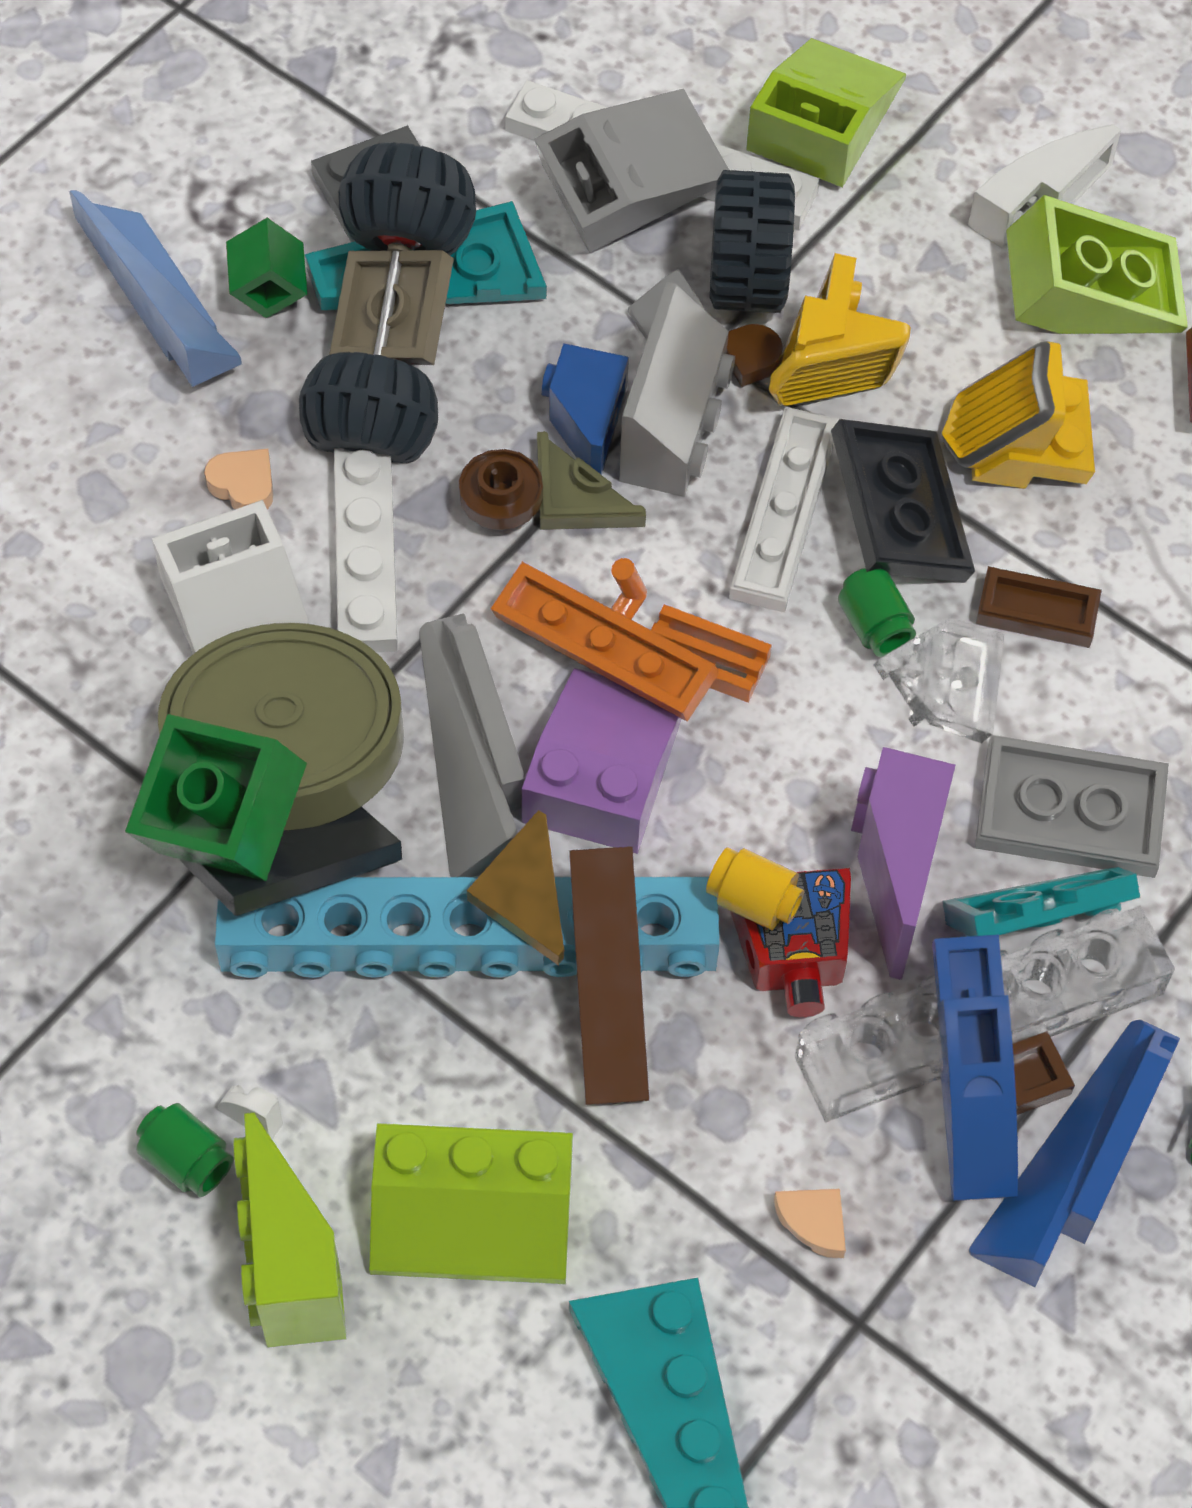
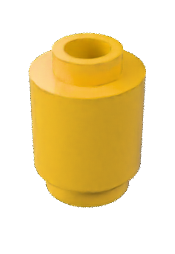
[706,847,804,930]

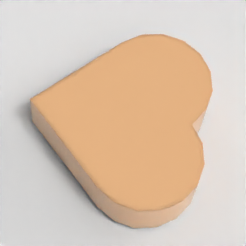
[204,449,273,510]

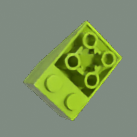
[746,38,906,188]
[233,1113,347,1348]

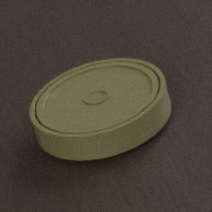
[158,623,404,830]

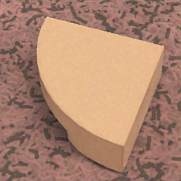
[774,1189,846,1258]

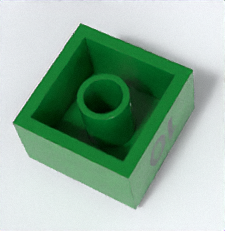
[125,714,307,881]

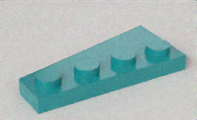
[305,201,547,310]
[569,1277,749,1508]

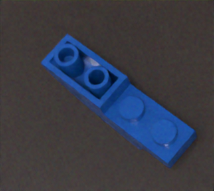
[932,934,1018,1201]

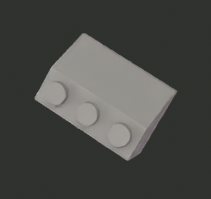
[619,282,735,497]

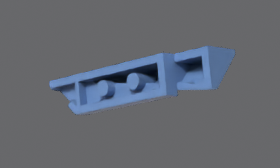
[69,190,242,387]

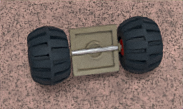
[299,142,476,463]

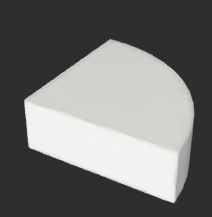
[218,1085,283,1139]

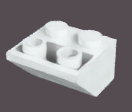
[152,500,309,654]

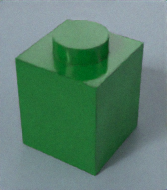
[226,217,308,318]

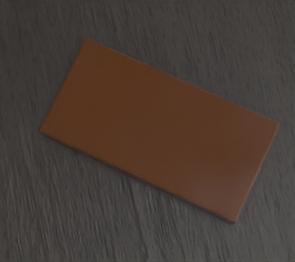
[976,566,1102,648]

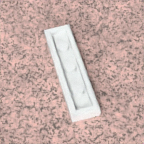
[729,406,839,613]

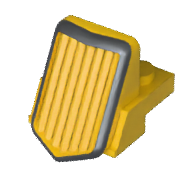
[940,341,1095,489]

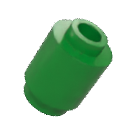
[838,568,916,657]
[136,1103,234,1197]

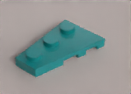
[942,867,1140,936]

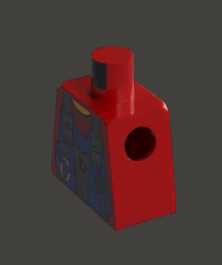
[730,868,851,1017]

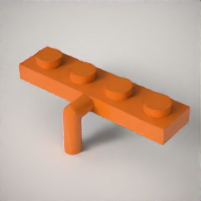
[491,558,719,722]

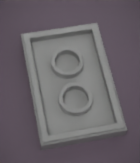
[975,735,1169,878]

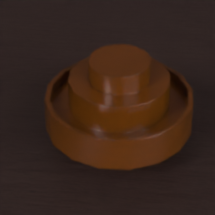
[459,449,543,530]

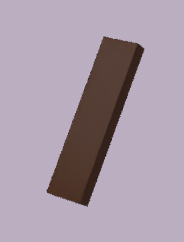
[569,846,649,1105]

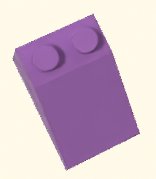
[522,668,681,854]
[851,747,956,980]

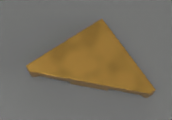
[467,810,564,965]

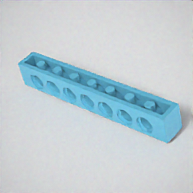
[215,877,720,978]

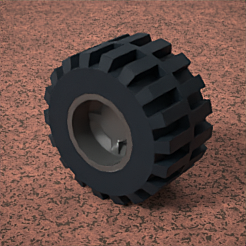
[709,170,795,313]

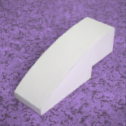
[968,124,1121,248]

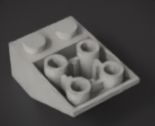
[534,88,729,253]

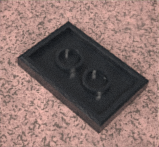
[831,419,975,582]
[180,806,402,916]

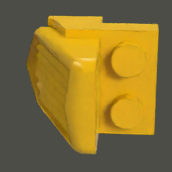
[769,253,911,406]

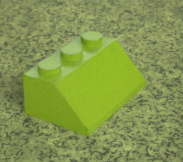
[369,1123,573,1284]

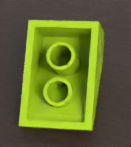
[1006,195,1188,334]

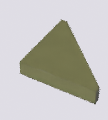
[537,431,646,530]

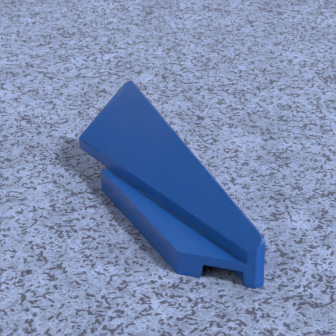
[969,1020,1180,1287]

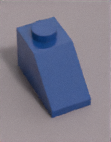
[541,343,629,475]

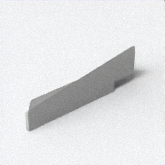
[419,613,525,877]

